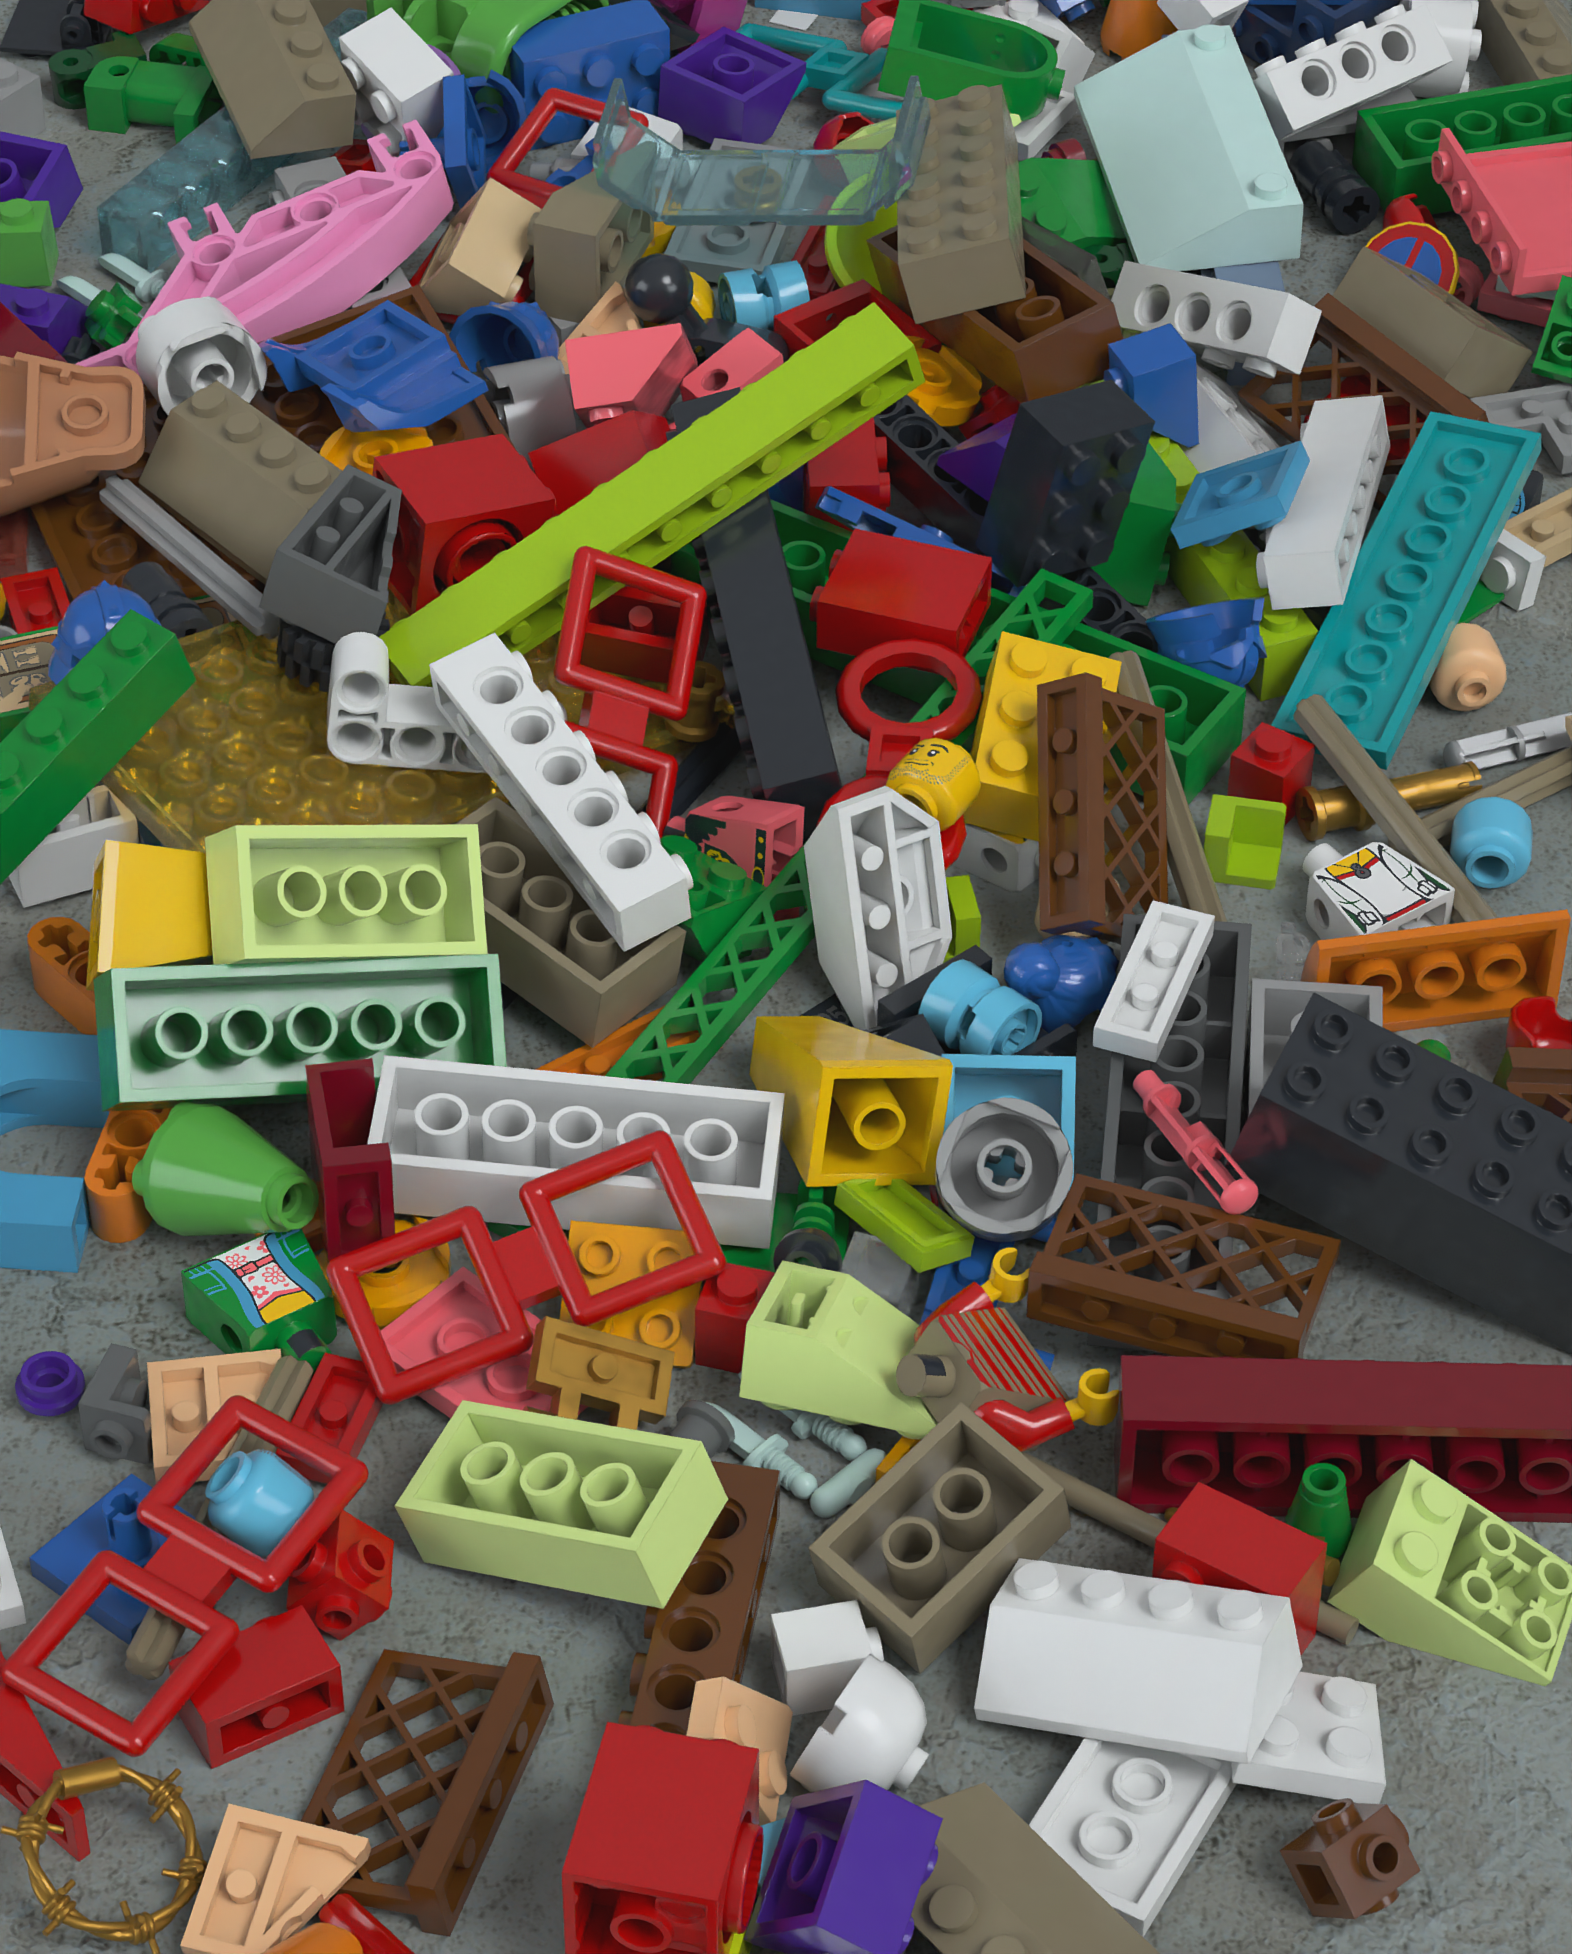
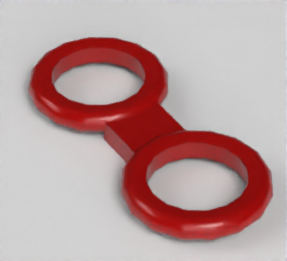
[816,638,982,871]

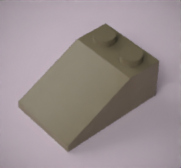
[527,144,654,323]

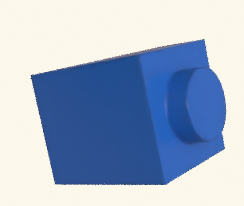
[1104,323,1199,448]

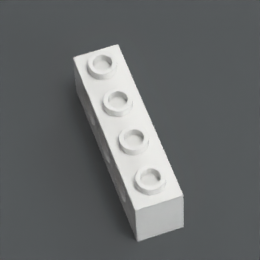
[1253,4,1453,142]
[1111,261,1322,378]

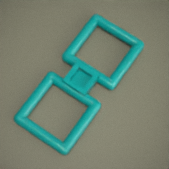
[736,23,910,120]

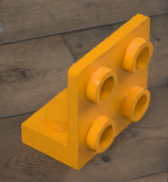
[559,1220,702,1369]

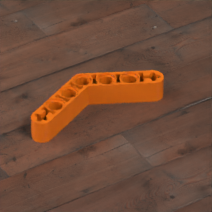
[27,917,172,1243]

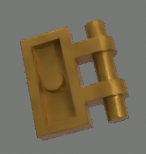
[523,1316,675,1430]

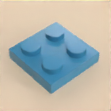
[1171,440,1310,549]

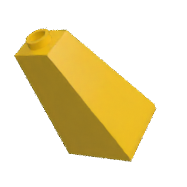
[86,840,213,991]
[749,1016,953,1187]

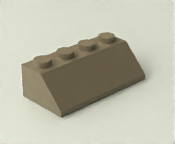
[189,0,356,159]
[1474,0,1572,86]
[138,380,342,585]
[911,1782,1160,1954]

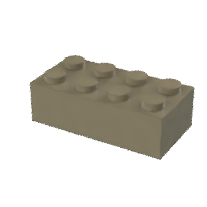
[456,797,686,1048]

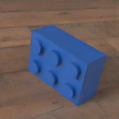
[508,0,670,151]

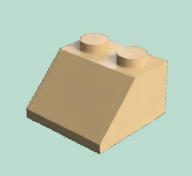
[419,177,542,315]

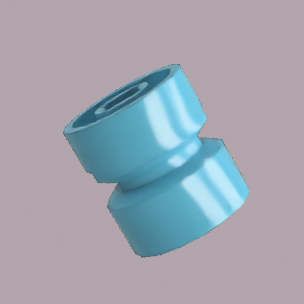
[718,260,810,332]
[919,959,1042,1055]

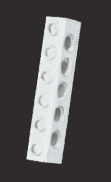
[429,633,694,952]

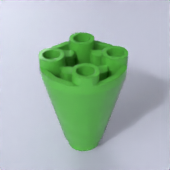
[132,1102,319,1236]

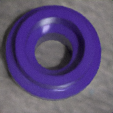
[15,1351,86,1416]

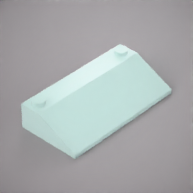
[1074,24,1304,271]

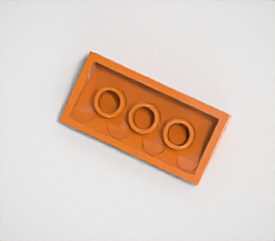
[1300,909,1571,1032]

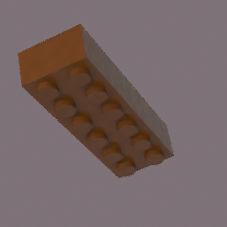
[866,225,1123,403]

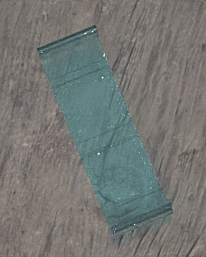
[593,76,931,226]

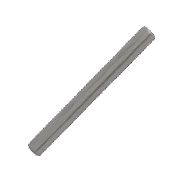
[100,475,280,639]

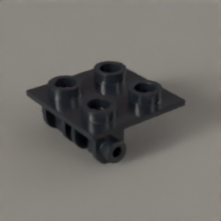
[0,0,112,57]

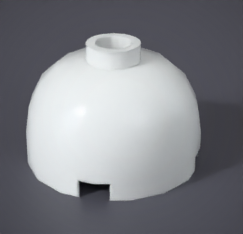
[790,1654,930,1793]

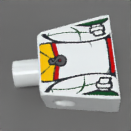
[1303,842,1455,940]

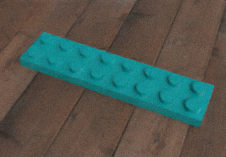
[1271,411,1541,770]

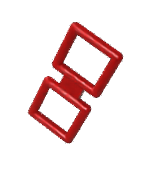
[409,88,649,325]
[553,546,707,839]
[326,1130,726,1405]
[1,1395,369,1757]

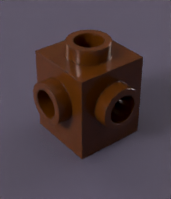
[1279,1798,1421,1919]

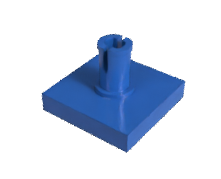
[399,74,487,209]
[29,1473,195,1645]

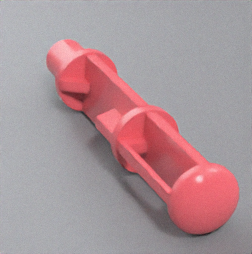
[1133,1070,1258,1215]

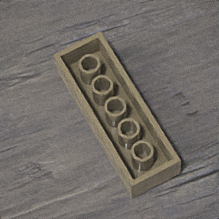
[896,84,1026,324]

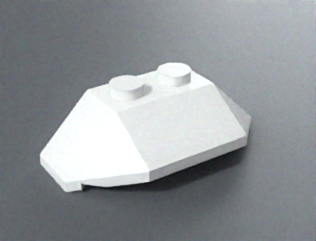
[804,786,952,1030]

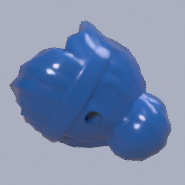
[1004,935,1119,1033]

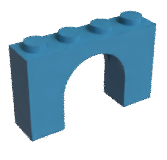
[0,1029,110,1273]

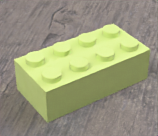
[205,824,488,965]
[395,1400,728,1609]

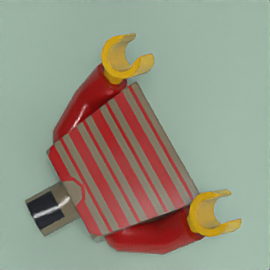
[896,1247,1120,1452]

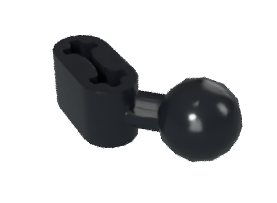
[624,253,790,366]

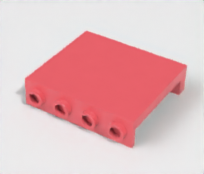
[1431,128,1572,296]

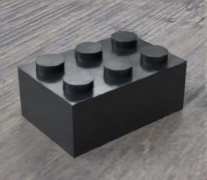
[975,380,1155,588]

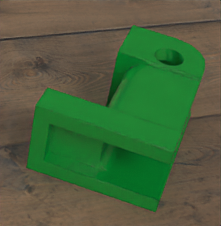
[84,56,223,160]

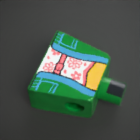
[181,1228,337,1378]

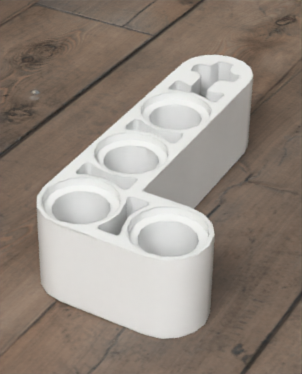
[327,632,568,774]

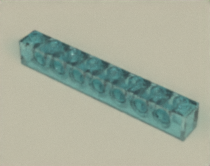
[97,7,367,273]

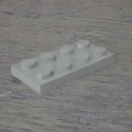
[664,138,816,283]

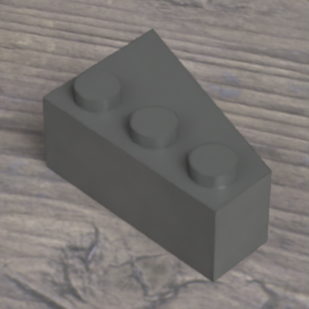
[259,465,402,644]

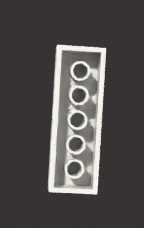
[368,1055,785,1249]

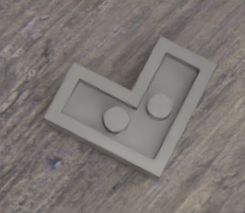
[1470,383,1572,474]

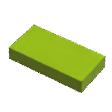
[834,1179,975,1273]

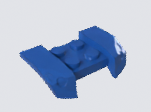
[258,300,489,432]

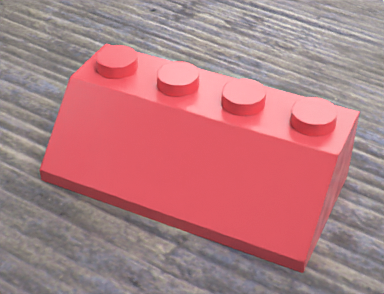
[565,323,698,428]

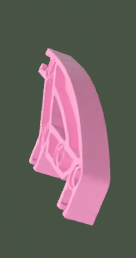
[75,119,454,384]

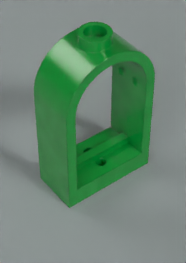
[877,0,1066,121]

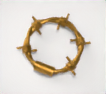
[0,1756,208,1954]

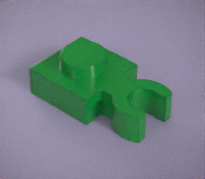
[84,281,143,350]

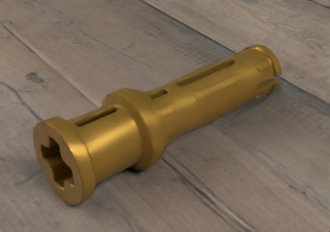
[1295,761,1482,841]

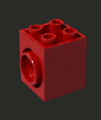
[372,433,557,616]
[562,1722,764,1954]

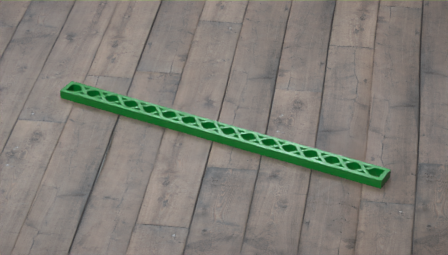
[488,568,1093,1238]

